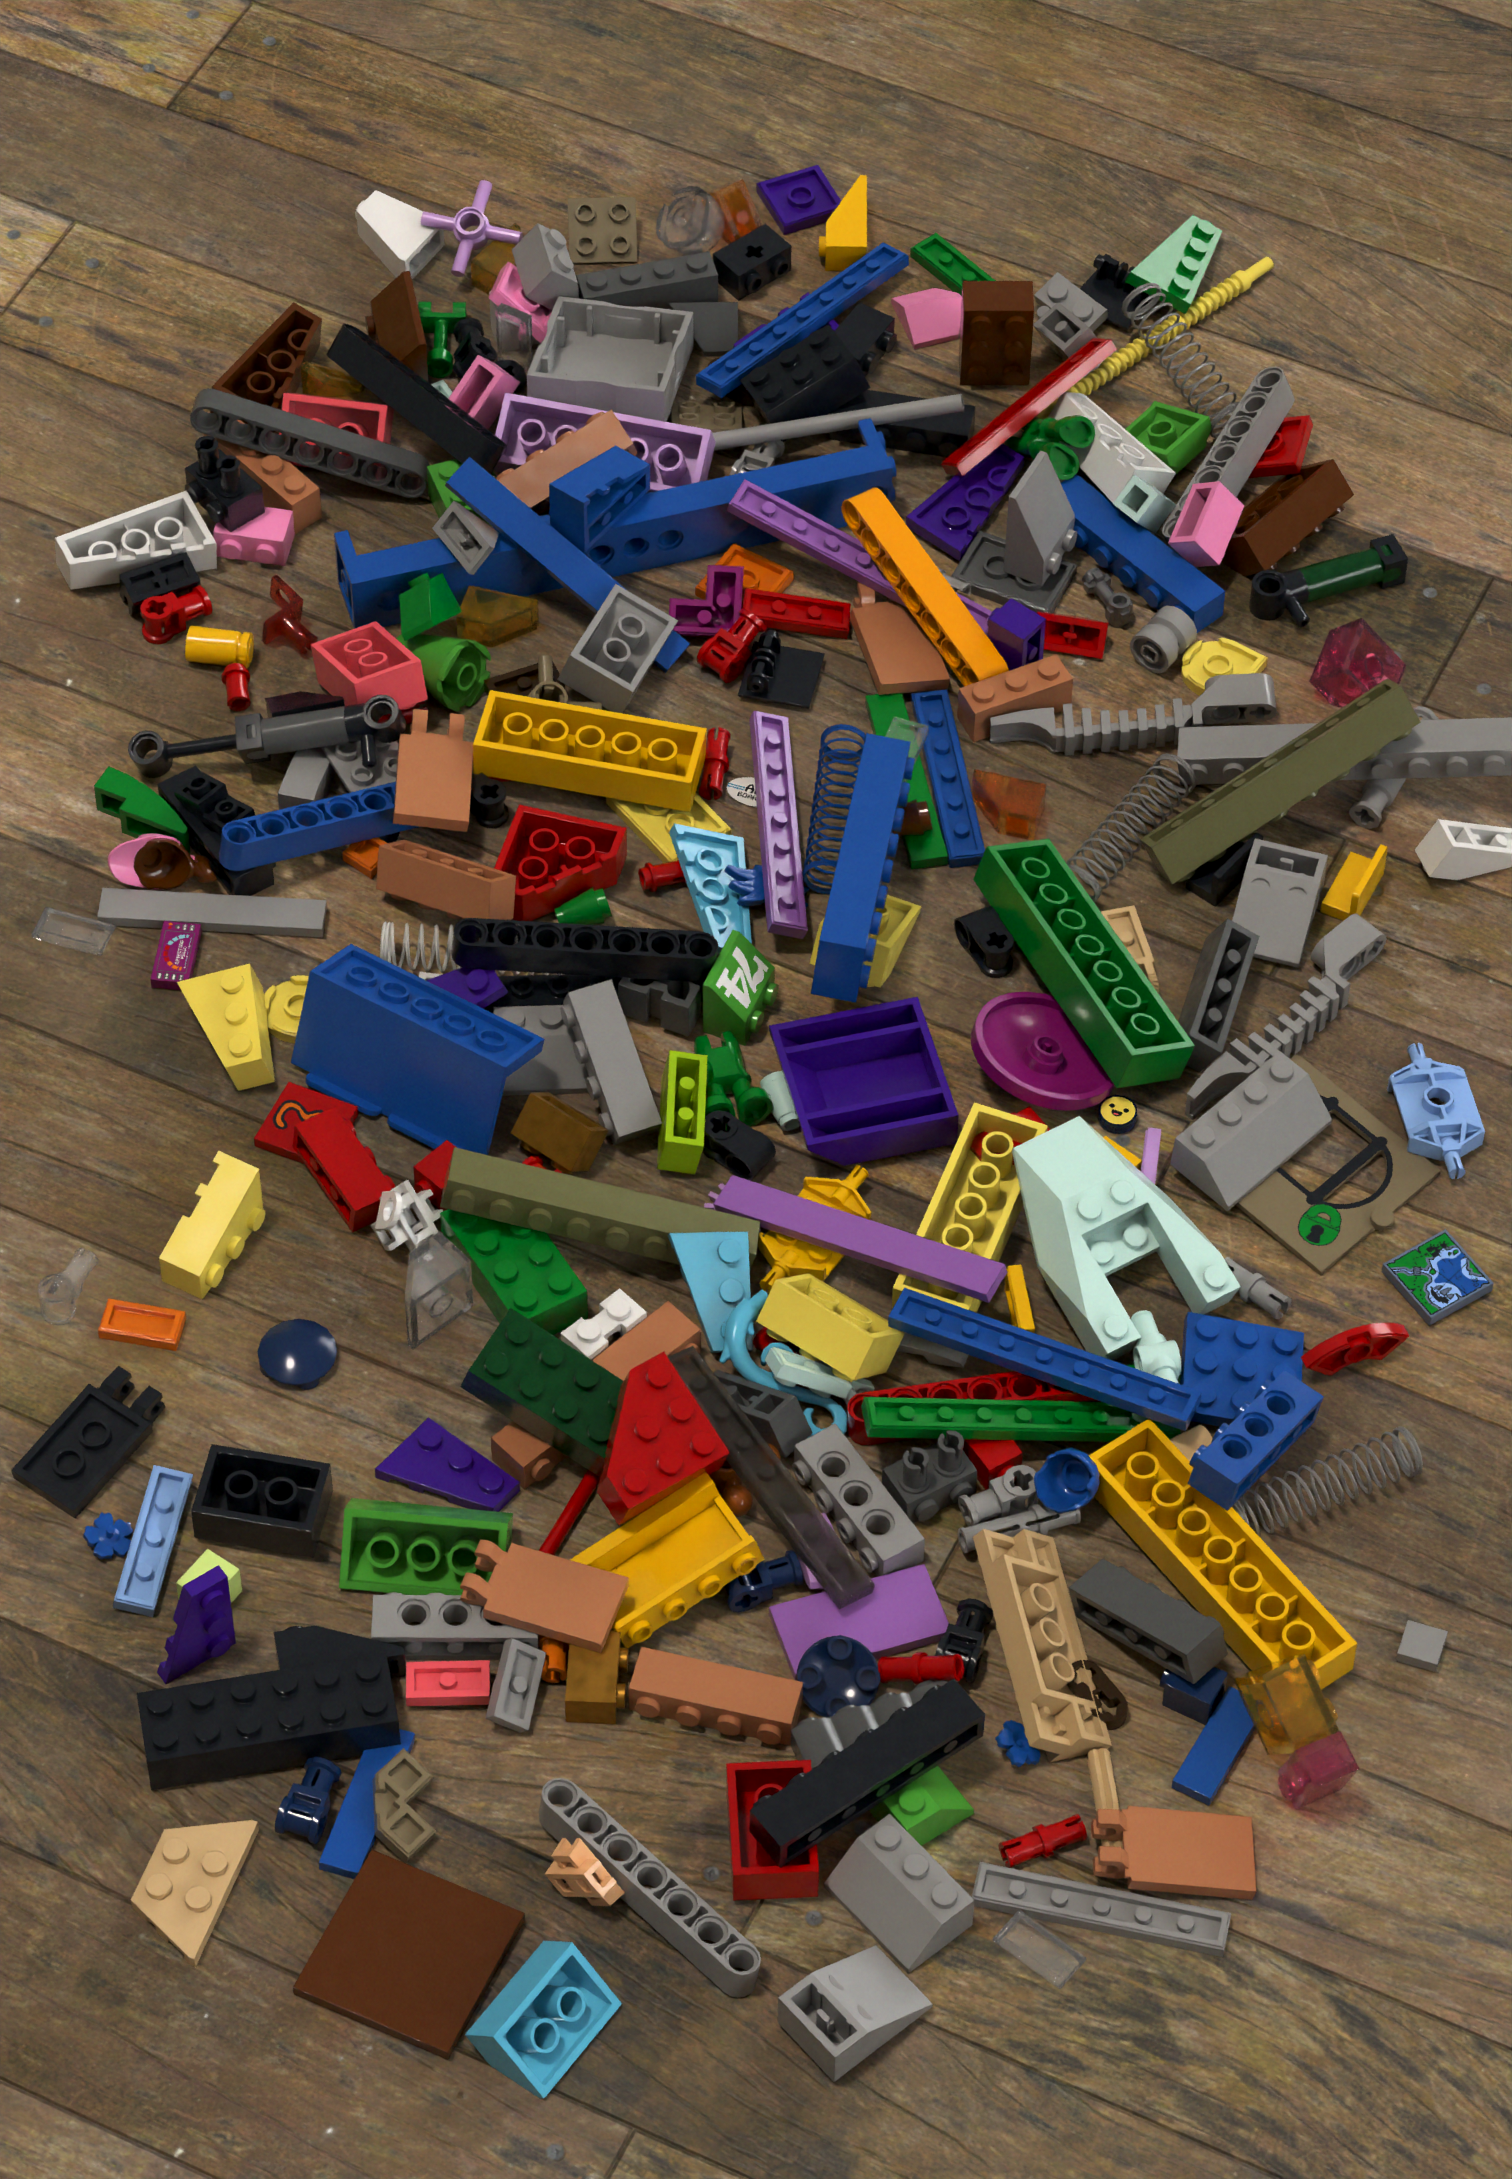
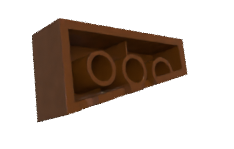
[210,302,322,433]

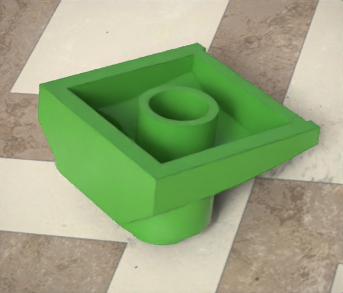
[1125,401,1212,474]

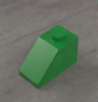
[399,573,462,641]

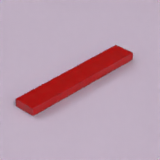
[941,338,1117,476]

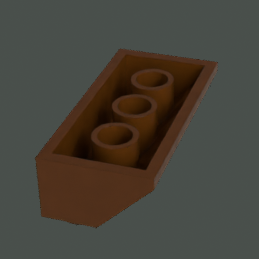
[1221,459,1354,576]

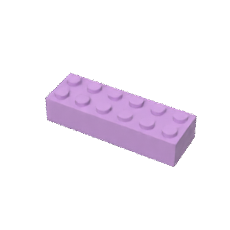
[494,393,716,493]

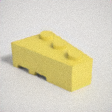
[177,963,275,1091]
[159,1151,265,1299]

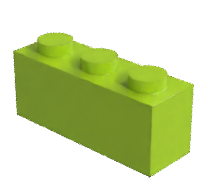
[657,1050,708,1175]

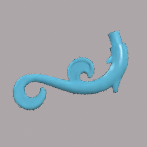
[719,1290,848,1438]

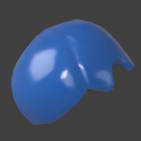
[1034,1448,1100,1513]

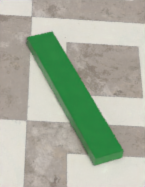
[865,693,948,869]

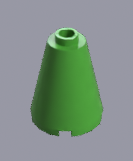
[396,634,491,711]

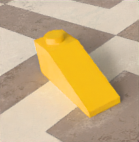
[819,175,867,271]

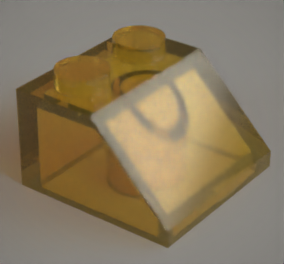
[1233,1654,1340,1755]

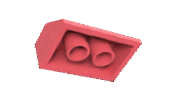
[279,393,394,467]

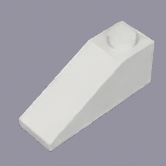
[1415,819,1512,880]

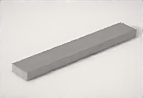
[97,888,327,938]
[972,1862,1231,1957]

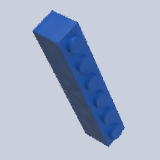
[1061,474,1225,633]

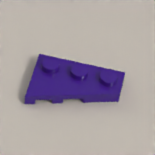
[375,1417,520,1512]

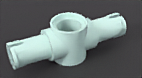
[1131,1310,1181,1384]

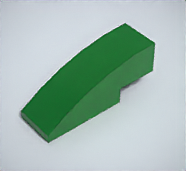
[94,766,191,854]

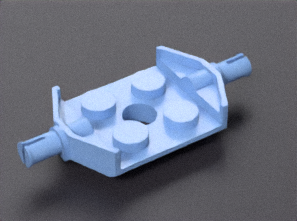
[1387,1043,1485,1179]

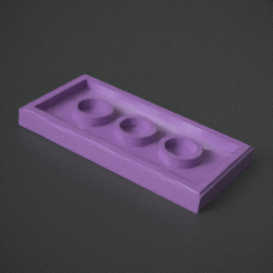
[769,1564,949,1681]

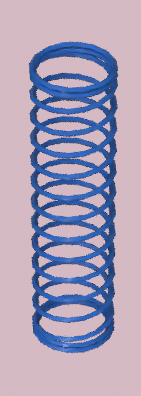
[803,724,866,894]

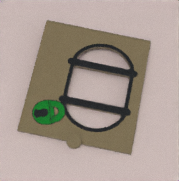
[1236,1055,1441,1276]

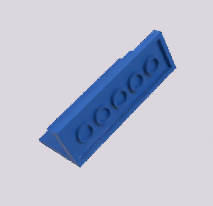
[291,944,545,1155]

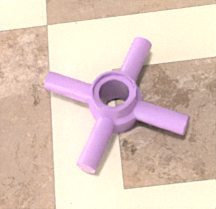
[421,180,523,277]

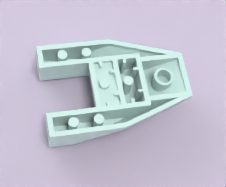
[1012,1116,1241,1361]

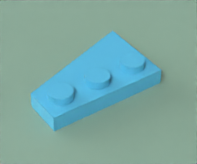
[667,1232,753,1353]

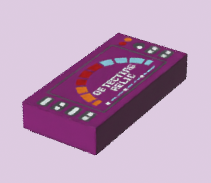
[150,921,202,990]

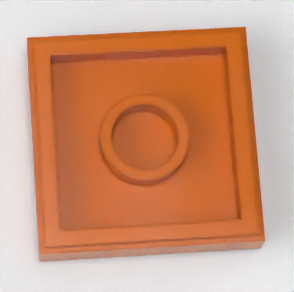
[695,543,794,600]

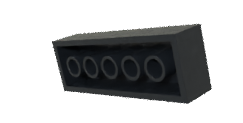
[137,1653,401,1790]

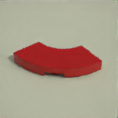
[1301,1322,1409,1376]

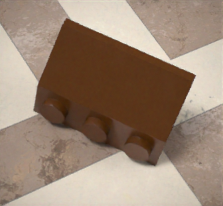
[365,271,428,382]

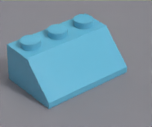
[465,1941,622,2099]

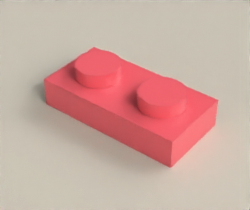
[406,1660,490,1706]

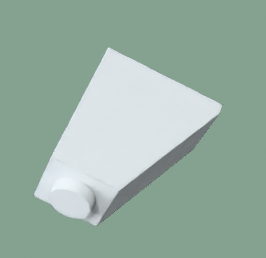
[355,190,445,279]

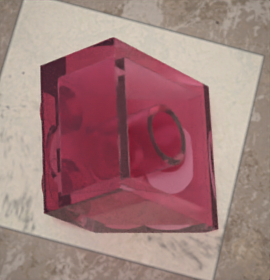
[1309,618,1406,708]

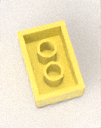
[756,1273,906,1382]

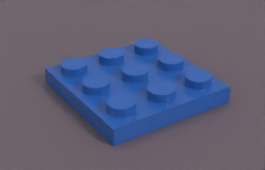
[1180,1312,1304,1426]

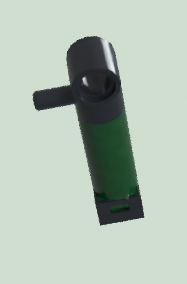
[1249,534,1408,627]

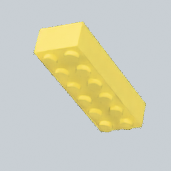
[892,1102,1048,1313]

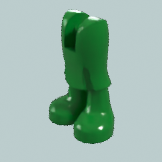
[1005,415,1095,480]
[694,1031,773,1131]

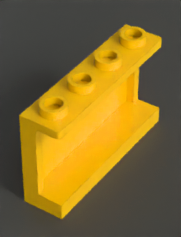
[570,1472,765,1648]

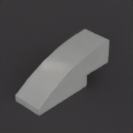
[278,747,336,810]

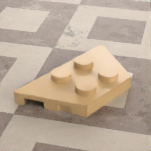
[131,1820,259,1967]

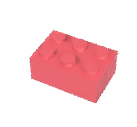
[310,621,428,719]

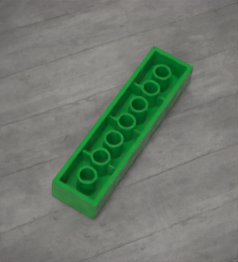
[973,839,1195,1088]

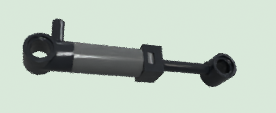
[128,695,406,778]

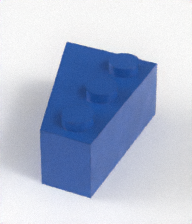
[549,446,650,553]

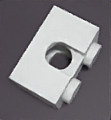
[561,1288,647,1360]

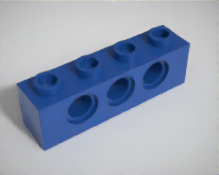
[1188,1370,1324,1511]

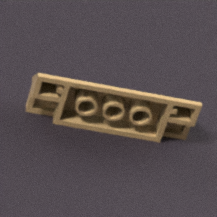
[973,1529,1112,1763]

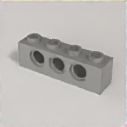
[792,1424,925,1576]
[371,1592,539,1660]

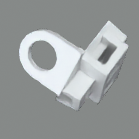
[371,1180,443,1255]

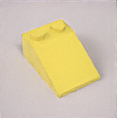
[809,895,921,988]

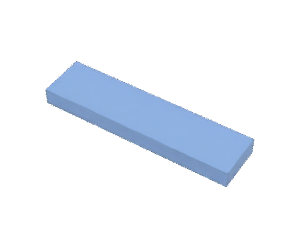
[113,1465,193,1617]

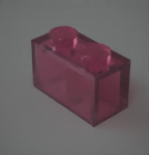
[1277,1731,1359,1809]

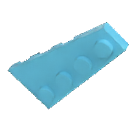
[669,823,752,954]

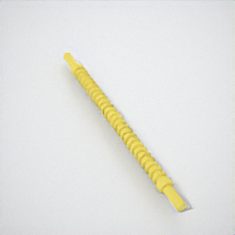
[1021,257,1274,432]

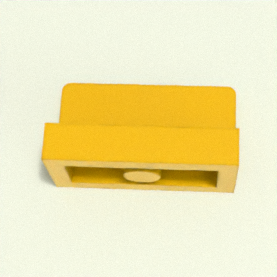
[1320,844,1388,921]

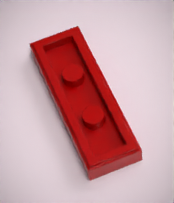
[742,588,851,639]

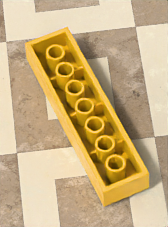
[1089,1418,1357,1711]

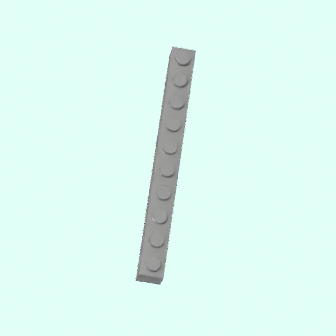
[1177,717,1512,785]

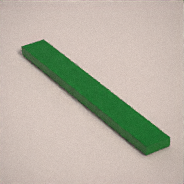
[861,1397,1181,1442]

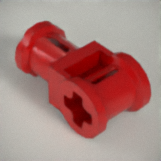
[140,585,213,644]
[697,608,767,683]

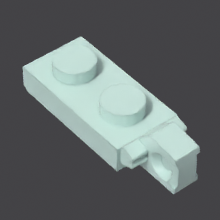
[765,1347,875,1406]

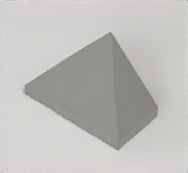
[432,501,499,575]

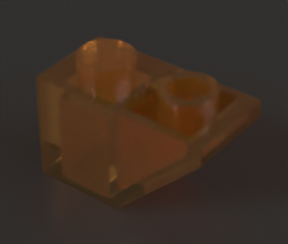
[972,769,1046,841]

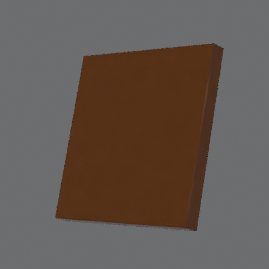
[293,1850,525,2060]

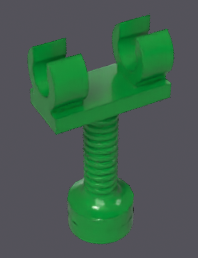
[418,301,467,378]

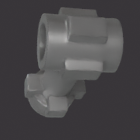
[1082,568,1133,628]

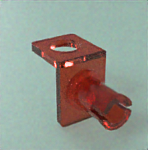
[262,574,318,655]

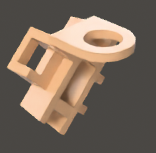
[545,1838,625,1906]

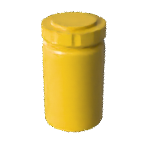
[185,625,254,669]

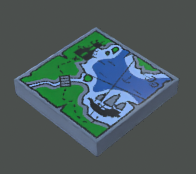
[1382,1229,1494,1326]

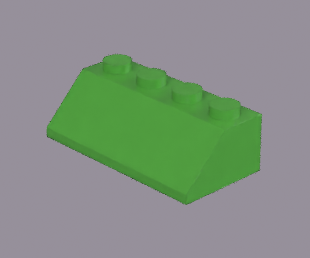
[339,1498,513,1595]

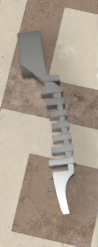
[990,673,1277,756]
[1185,913,1387,1120]

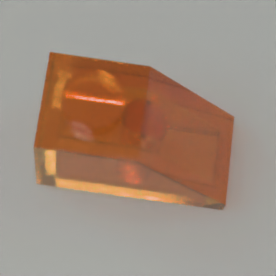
[699,179,763,245]

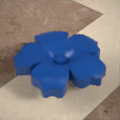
[83,1513,133,1559]
[995,1720,1041,1767]

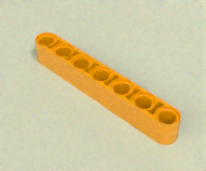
[841,487,1009,687]

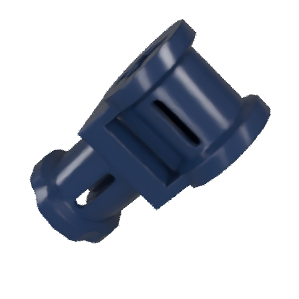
[725,1550,804,1612]
[275,1757,342,1844]

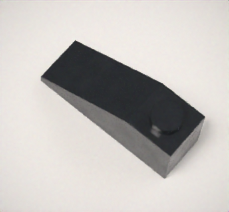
[274,1625,406,1678]

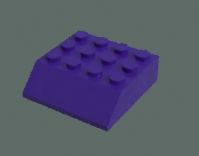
[769,997,959,1166]

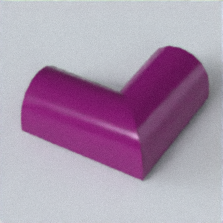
[669,565,744,638]

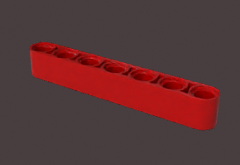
[847,1371,1101,1445]

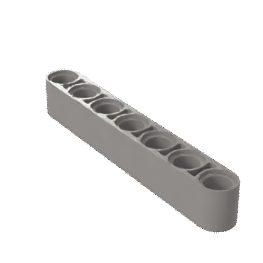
[1162,366,1295,557]
[538,1778,761,1998]

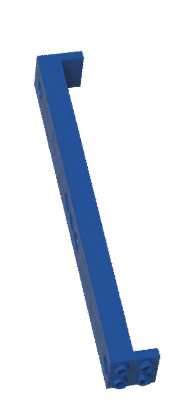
[334,418,897,629]

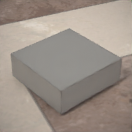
[1396,1620,1448,1672]

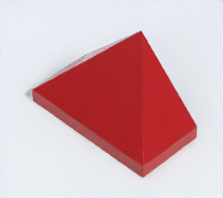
[1037,611,1109,659]

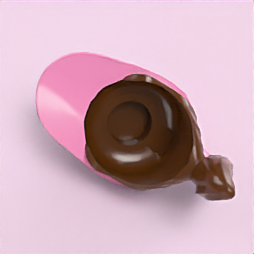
[108,833,217,890]

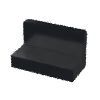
[1186,832,1264,907]

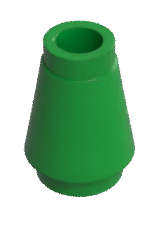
[554,888,612,925]

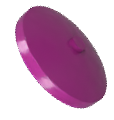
[971,992,1115,1111]

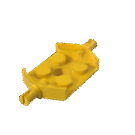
[758,1165,871,1293]

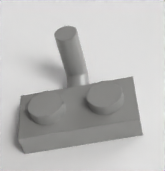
[1034,272,1109,332]

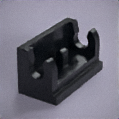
[119,552,200,616]

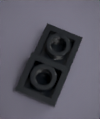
[174,771,255,835]

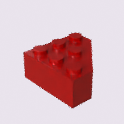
[494,805,627,921]
[597,1351,730,1525]

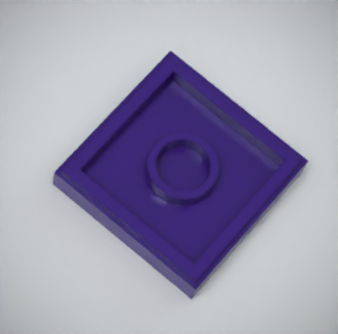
[756,165,841,235]

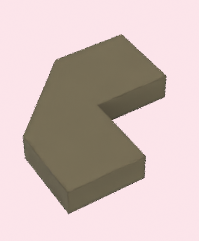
[373,1748,436,1863]

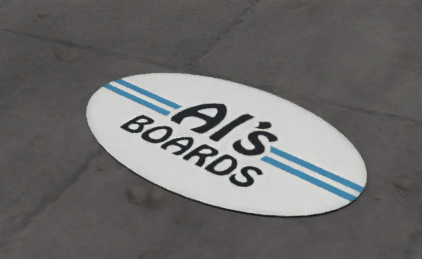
[727,777,757,807]

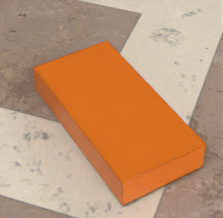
[98,1298,186,1351]

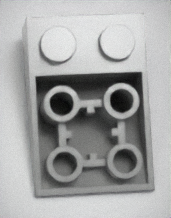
[1232,838,1328,968]
[778,1945,933,2082]

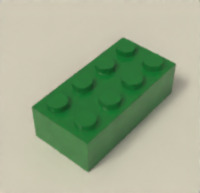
[440,1209,588,1335]

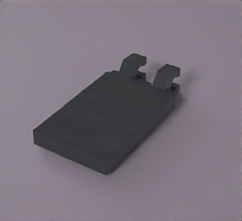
[11,1366,165,1519]

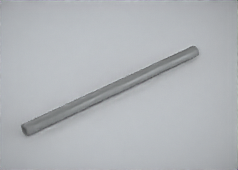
[712,394,964,450]

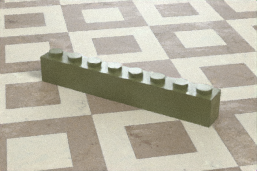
[1140,678,1421,884]
[440,1147,760,1270]

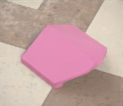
[891,288,962,349]

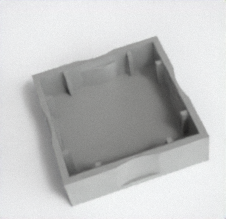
[527,296,694,422]

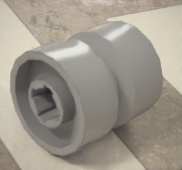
[1130,605,1197,673]

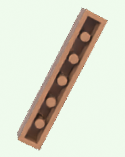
[491,1301,701,1490]

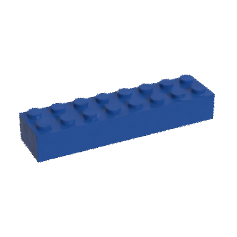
[811,733,915,1003]

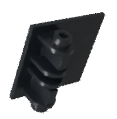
[1080,254,1153,330]
[738,629,825,709]

